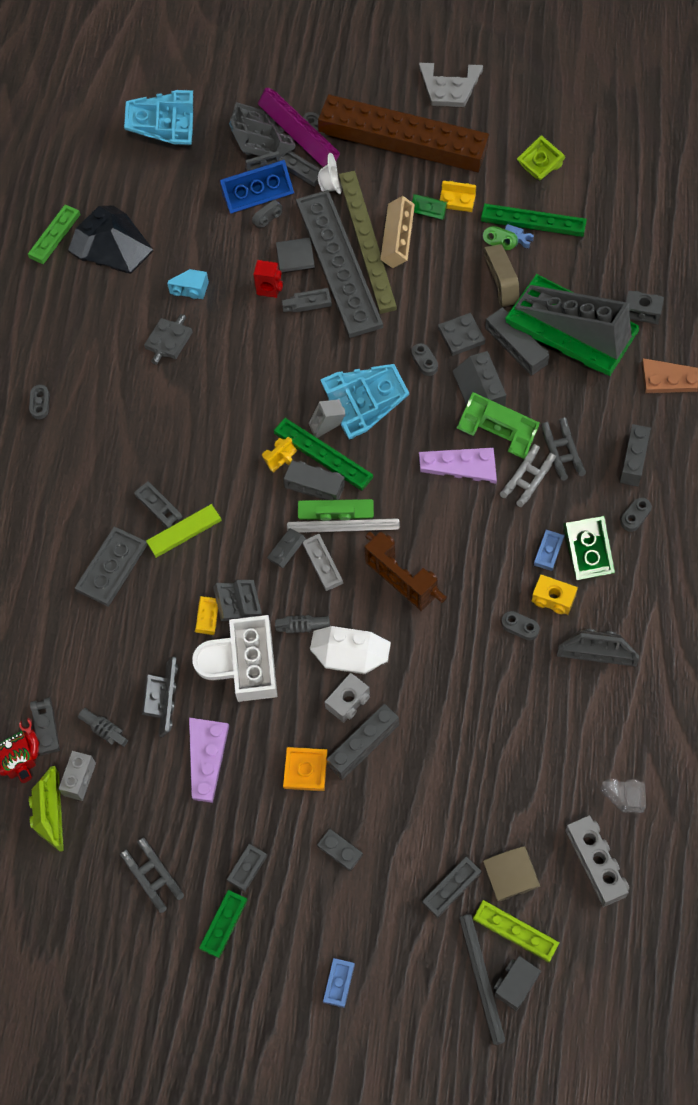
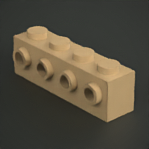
[380,196,415,268]

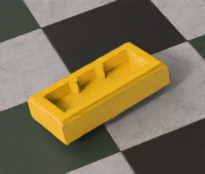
[195,596,218,635]

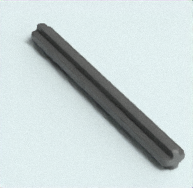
[460,914,505,1045]

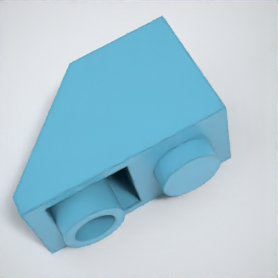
[167,269,209,299]

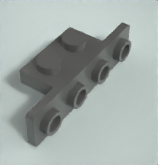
[141,657,178,737]

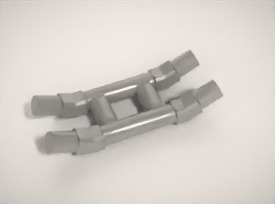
[500,444,556,507]

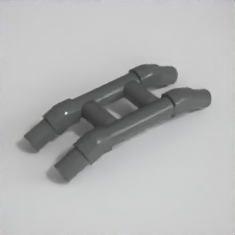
[542,418,586,481]
[120,837,184,913]

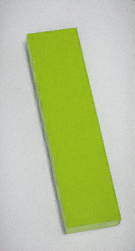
[146,504,222,558]
[473,900,560,963]

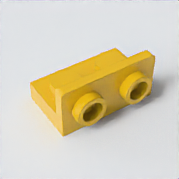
[440,181,476,212]

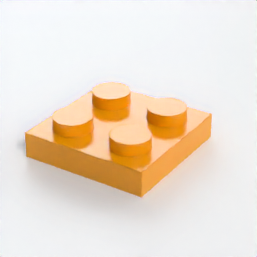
[283,747,328,791]

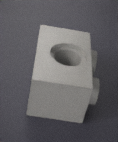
[325,673,370,723]
[59,751,96,801]

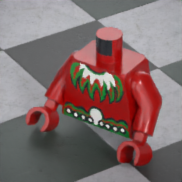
[0,718,39,783]

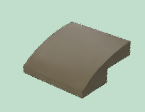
[483,846,541,901]

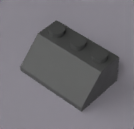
[453,351,506,406]

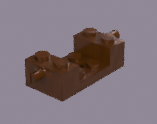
[364,531,447,611]

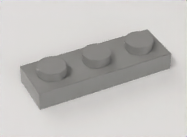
[302,534,343,591]

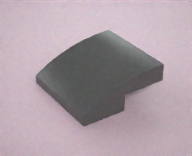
[245,151,280,171]
[276,238,315,272]
[213,580,262,621]

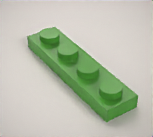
[28,205,80,264]

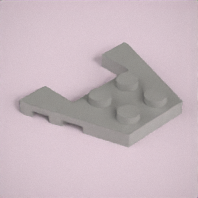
[419,63,483,107]

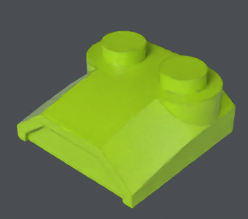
[517,135,565,180]

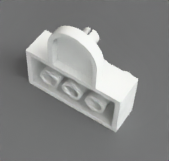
[193,615,278,702]

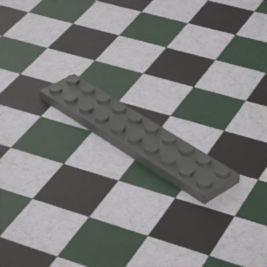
[296,190,383,338]

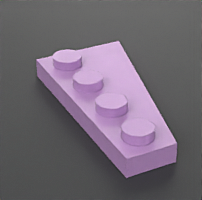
[419,448,497,484]

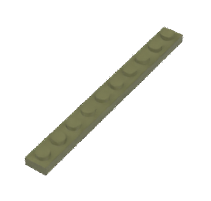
[338,171,397,314]

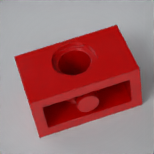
[253,260,283,298]

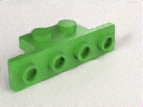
[298,499,374,521]

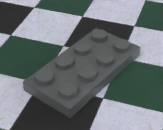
[75,527,148,607]

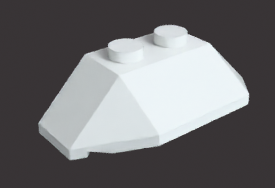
[310,626,391,674]

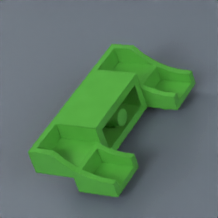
[457,392,540,459]

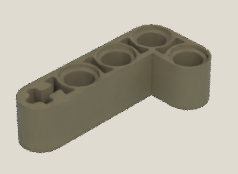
[484,244,519,308]

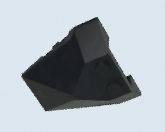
[68,205,153,274]

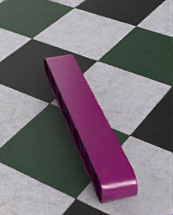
[258,88,340,167]

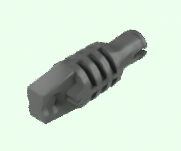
[275,615,330,633]
[78,708,128,747]

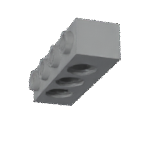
[565,815,629,907]

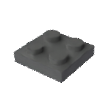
[438,313,485,356]

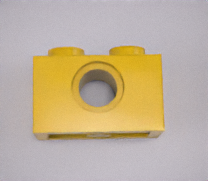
[532,574,578,615]

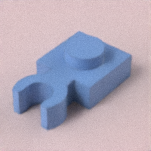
[505,224,534,248]

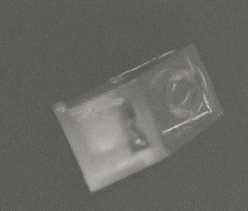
[601,779,646,813]

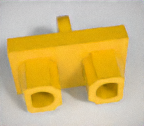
[262,437,297,472]

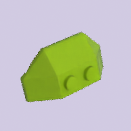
[29,766,64,851]

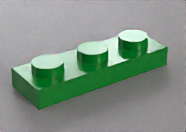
[199,890,248,959]

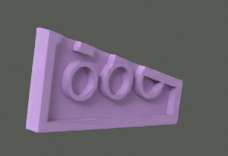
[189,718,229,803]

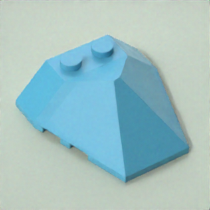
[124,90,193,145]
[320,364,409,439]

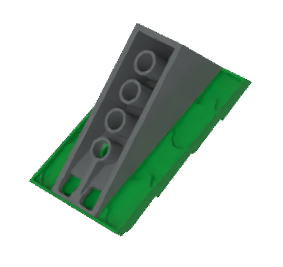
[505,274,639,376]

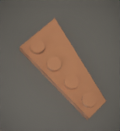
[642,358,698,393]

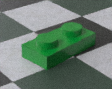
[412,194,448,220]

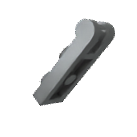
[134,481,183,529]
[30,697,60,756]

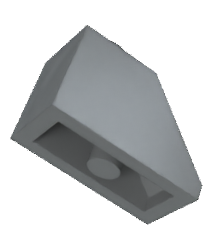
[309,399,345,438]

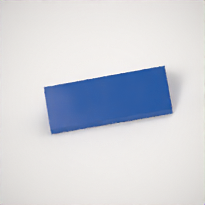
[220,160,294,214]

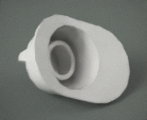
[318,153,342,194]

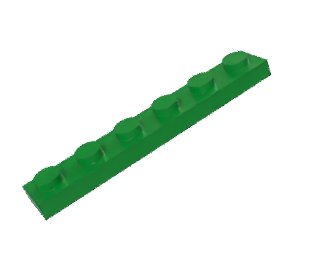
[481,203,587,237]
[274,418,373,491]

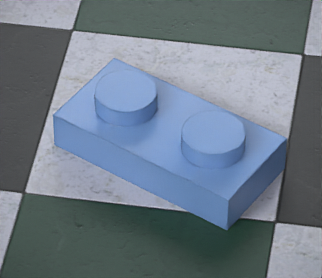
[534,530,564,571]
[323,958,355,1008]

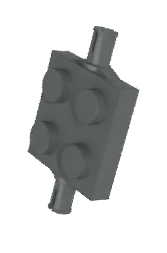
[144,314,193,365]

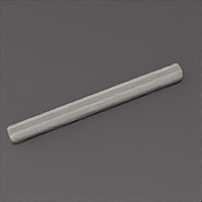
[287,518,400,533]

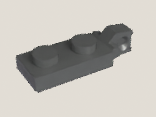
[282,288,332,312]

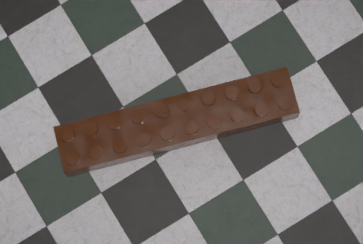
[318,94,489,173]

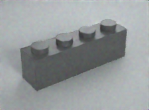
[485,307,549,376]
[327,704,399,780]

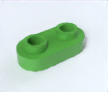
[483,226,518,250]

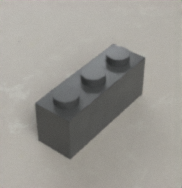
[620,424,651,487]
[284,460,345,500]

